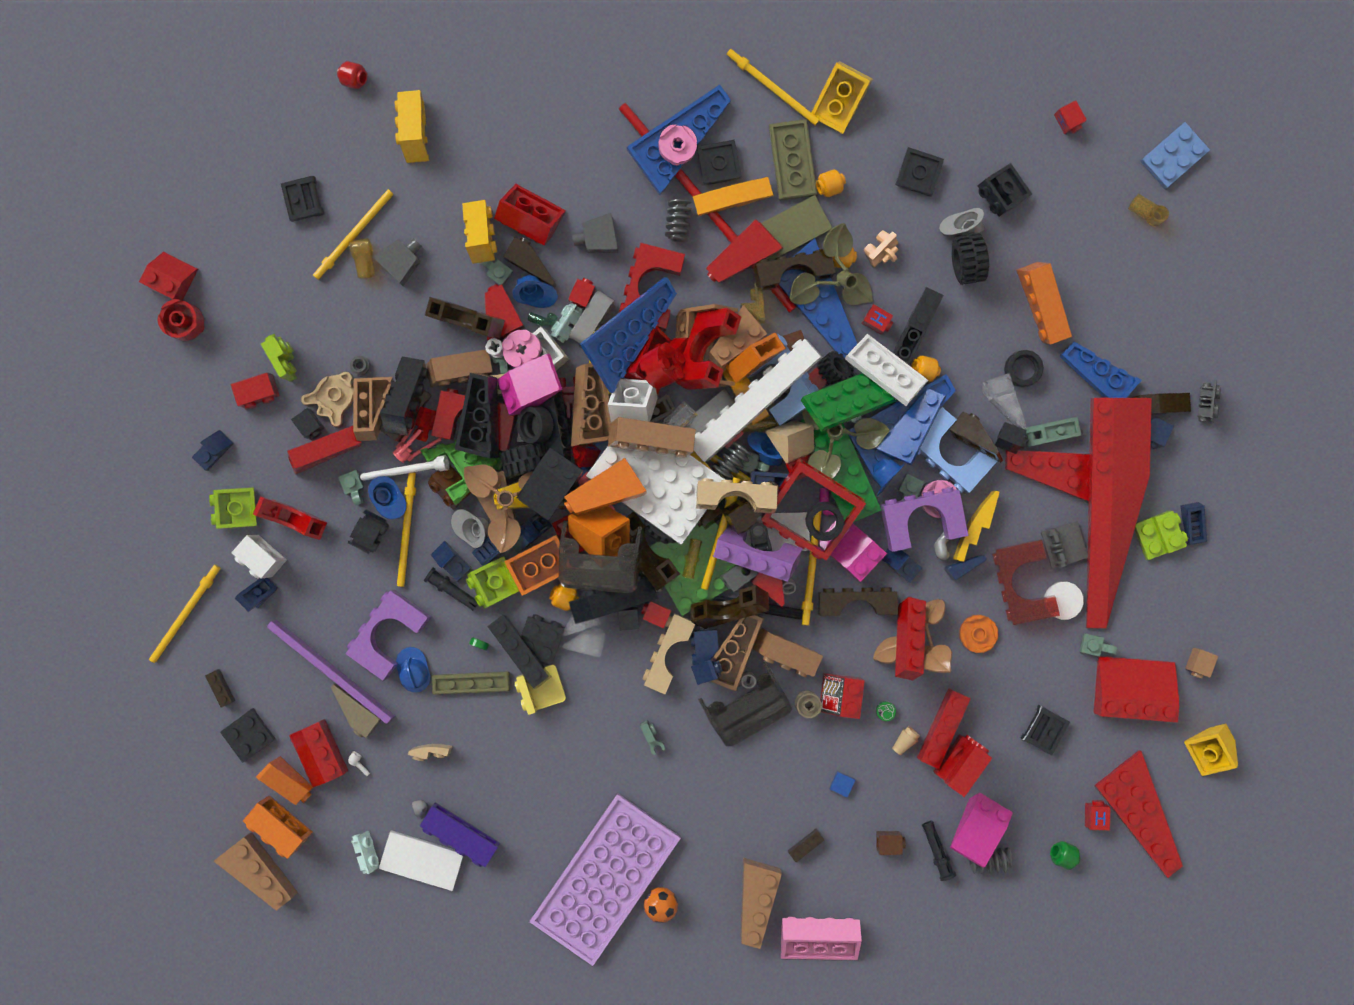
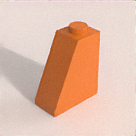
[725,333,786,383]
[256,756,314,805]

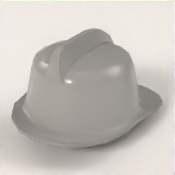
[939,208,984,236]
[451,509,489,548]

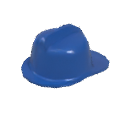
[512,275,558,308]
[747,432,783,466]
[873,458,905,497]
[368,476,406,519]
[396,647,431,692]

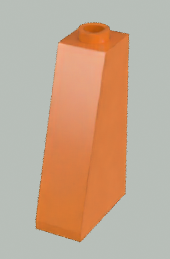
[564,458,647,516]

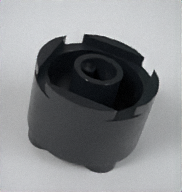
[348,509,389,554]

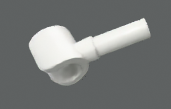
[348,751,370,776]

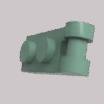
[1023,417,1081,447]

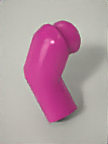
[819,488,834,516]

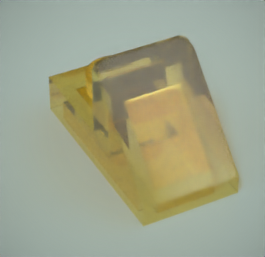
[740,283,765,324]

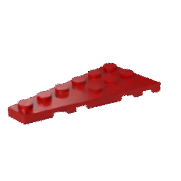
[1005,450,1089,502]
[1094,750,1183,878]

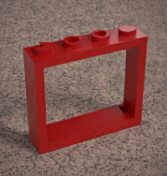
[761,458,866,561]

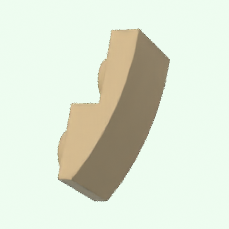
[408,744,452,761]

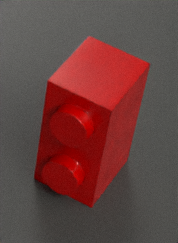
[230,372,280,410]

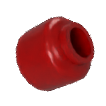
[337,61,367,89]

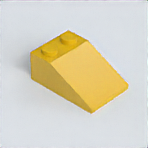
[811,61,873,134]

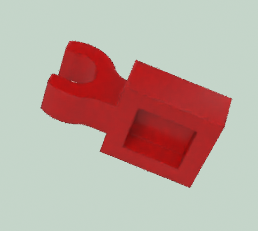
[413,406,436,442]

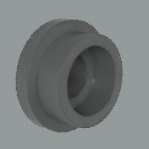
[350,356,370,375]

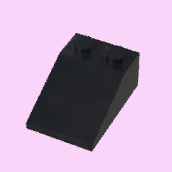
[516,448,583,521]

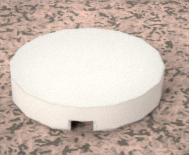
[1044,582,1084,620]

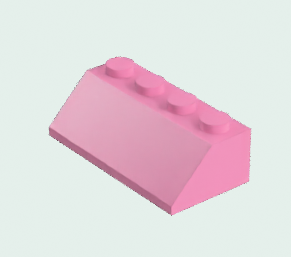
[781,917,862,960]

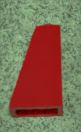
[706,219,784,283]
[287,426,362,475]

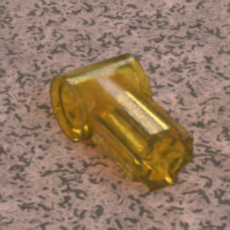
[1128,193,1169,227]
[349,238,375,279]

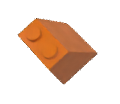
[568,506,630,568]

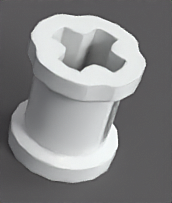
[485,338,504,358]

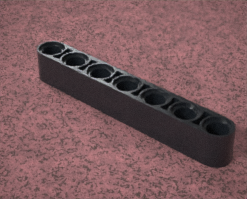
[539,380,579,510]

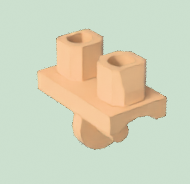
[864,230,899,267]

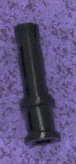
[424,567,478,611]
[922,820,956,881]

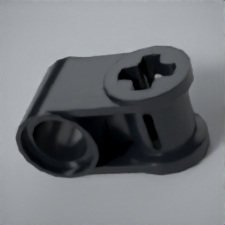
[749,522,772,551]

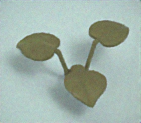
[790,223,873,305]
[802,409,889,483]

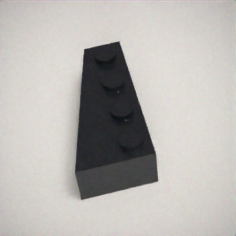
[380,356,428,436]
[455,373,499,458]
[569,575,658,624]

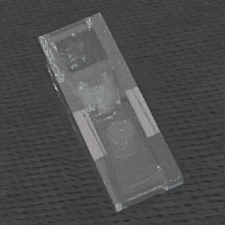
[982,373,1027,429]

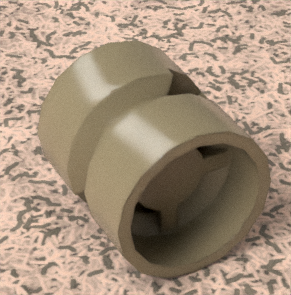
[795,690,822,718]

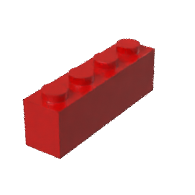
[895,597,926,681]
[917,688,971,769]

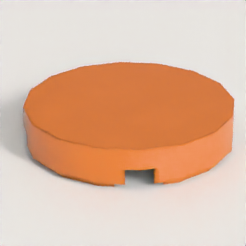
[959,615,998,653]

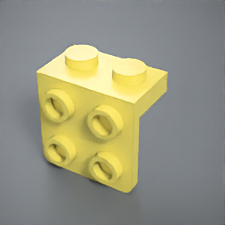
[515,665,566,715]

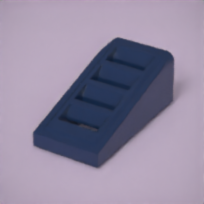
[1181,502,1207,545]
[472,536,500,566]
[944,555,987,580]

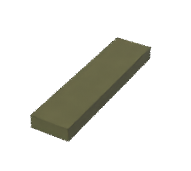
[432,671,510,695]

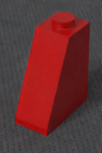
[485,284,525,341]

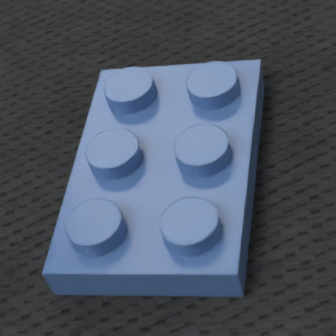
[1140,122,1210,189]

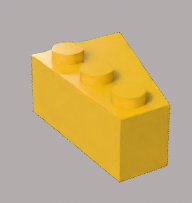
[395,90,429,163]
[462,200,497,264]

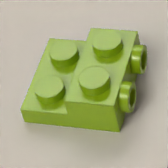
[261,334,297,382]
[209,487,257,529]
[1135,511,1188,560]
[466,556,519,609]

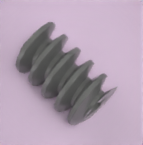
[665,199,692,242]
[712,442,753,480]
[970,847,1012,874]

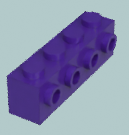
[420,803,500,867]

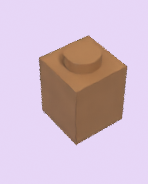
[1185,648,1218,679]

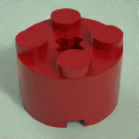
[157,299,205,341]
[640,342,685,389]

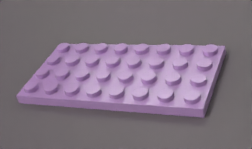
[530,793,681,966]

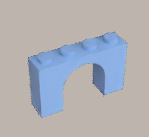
[747,334,819,426]
[918,407,997,493]

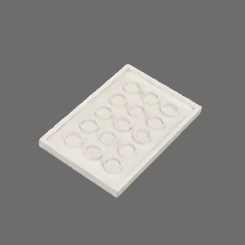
[586,447,725,545]

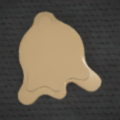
[301,372,353,427]

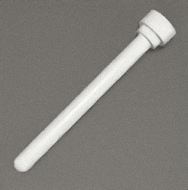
[360,455,449,481]

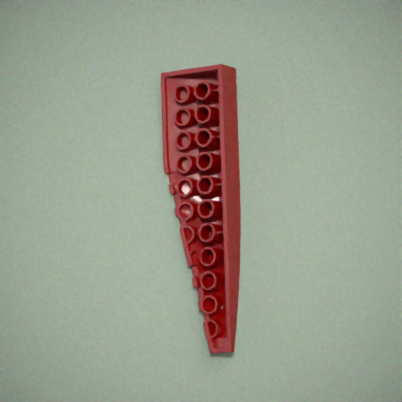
[1086,398,1152,628]

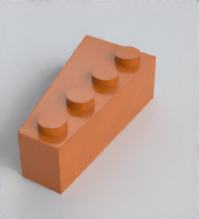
[1016,262,1072,345]

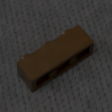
[205,669,235,708]
[788,829,825,862]

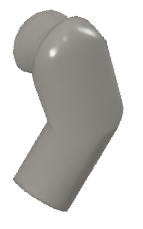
[934,532,950,560]

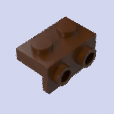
[428,464,471,510]

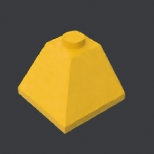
[1184,724,1238,776]

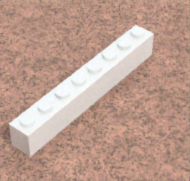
[694,339,823,462]

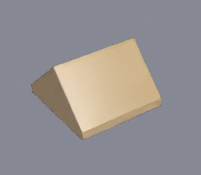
[765,420,814,464]

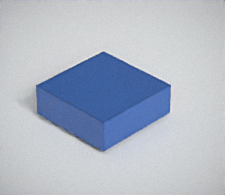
[829,771,855,798]

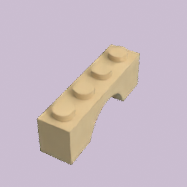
[696,478,777,513]
[642,613,695,694]

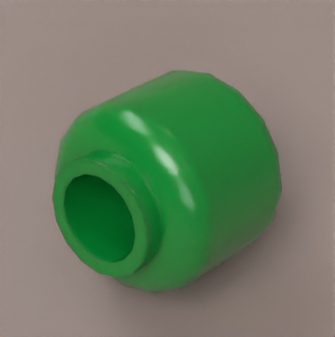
[1050,841,1080,870]

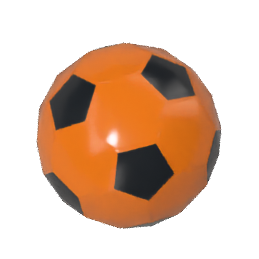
[644,887,678,923]

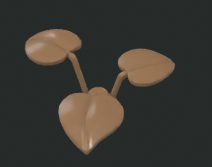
[464,465,533,553]
[873,599,952,673]

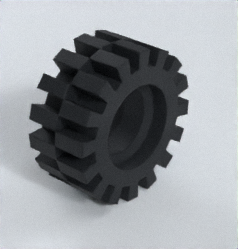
[817,351,854,385]

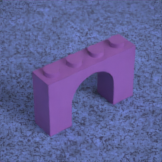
[880,487,968,552]
[713,526,803,582]
[346,590,432,681]

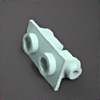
[550,303,583,343]
[351,831,380,874]

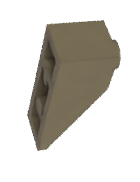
[331,683,381,738]

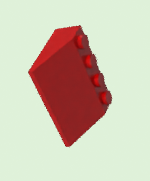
[1094,656,1179,722]

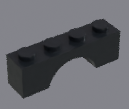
[487,615,552,689]

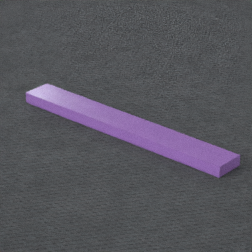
[267,620,395,723]

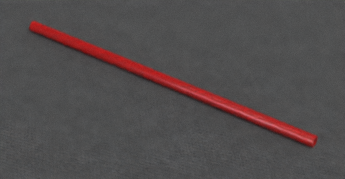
[619,103,797,313]

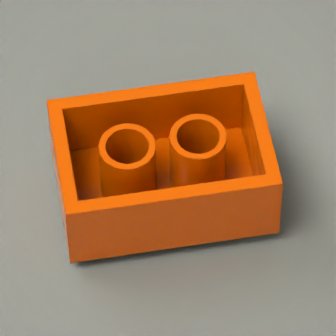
[504,535,575,596]
[243,795,313,859]

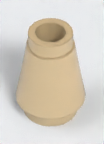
[892,726,920,755]

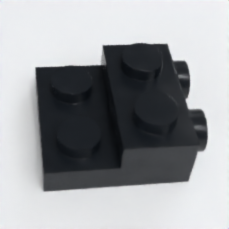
[977,163,1032,217]
[521,614,565,665]

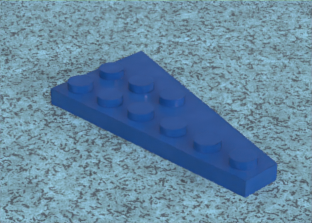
[627,85,731,195]
[779,238,857,358]
[580,277,677,393]
[848,374,956,481]

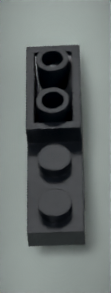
[893,287,944,365]

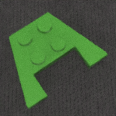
[420,439,497,505]

